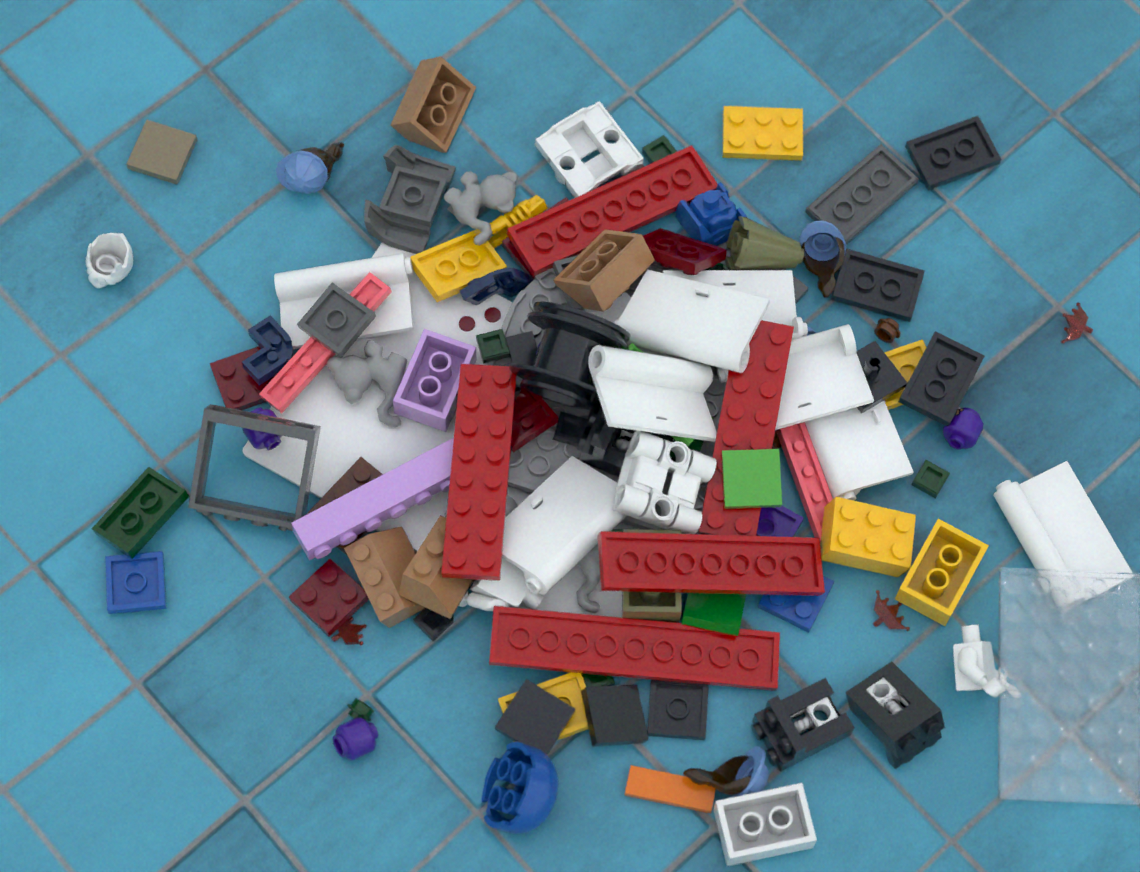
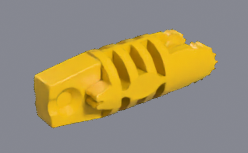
[489,195,547,248]

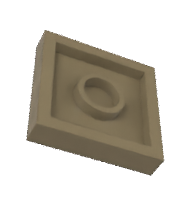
[126,120,197,185]

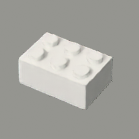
[713,783,817,866]

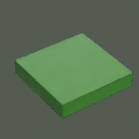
[721,449,782,509]

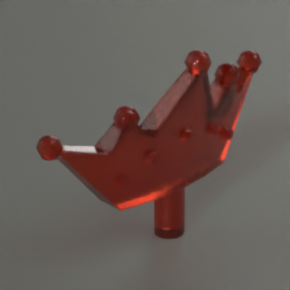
[1061,303,1093,344]
[873,590,910,631]
[331,617,367,646]

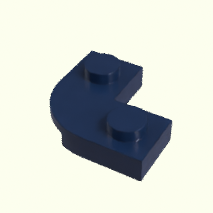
[460,268,532,305]
[242,315,293,386]

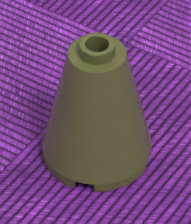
[726,216,804,270]

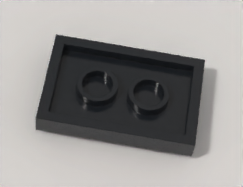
[905,116,1001,190]
[831,249,925,322]
[898,331,985,426]

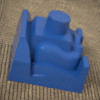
[676,182,747,246]

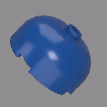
[481,742,558,834]

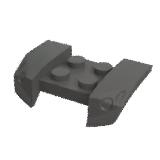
[364,145,456,254]

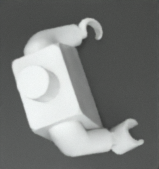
[459,557,544,611]
[953,625,1020,698]

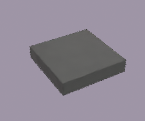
[297,283,376,358]

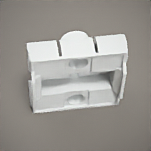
[535,101,644,198]
[612,430,716,534]

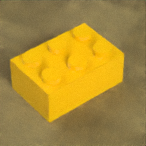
[820,497,916,577]
[895,519,989,626]

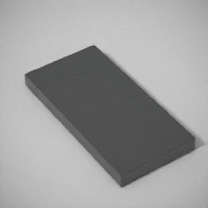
[805,144,919,245]

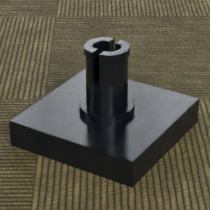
[857,341,907,414]

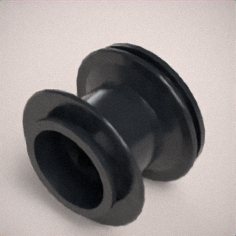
[509,301,631,410]

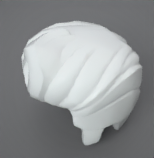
[85,233,134,288]

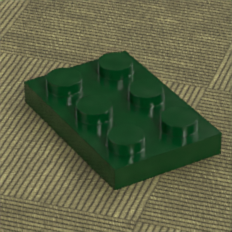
[92,467,189,559]

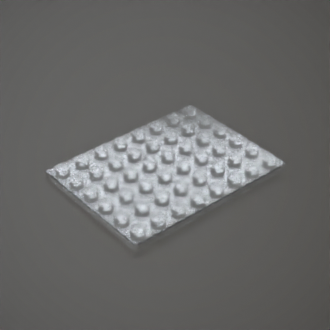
[998,567,1140,806]

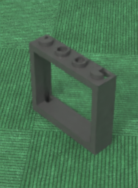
[188,404,321,531]

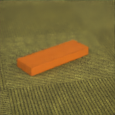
[625,765,716,814]

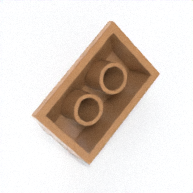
[390,56,476,153]
[553,230,655,312]
[399,515,474,619]
[344,526,426,628]

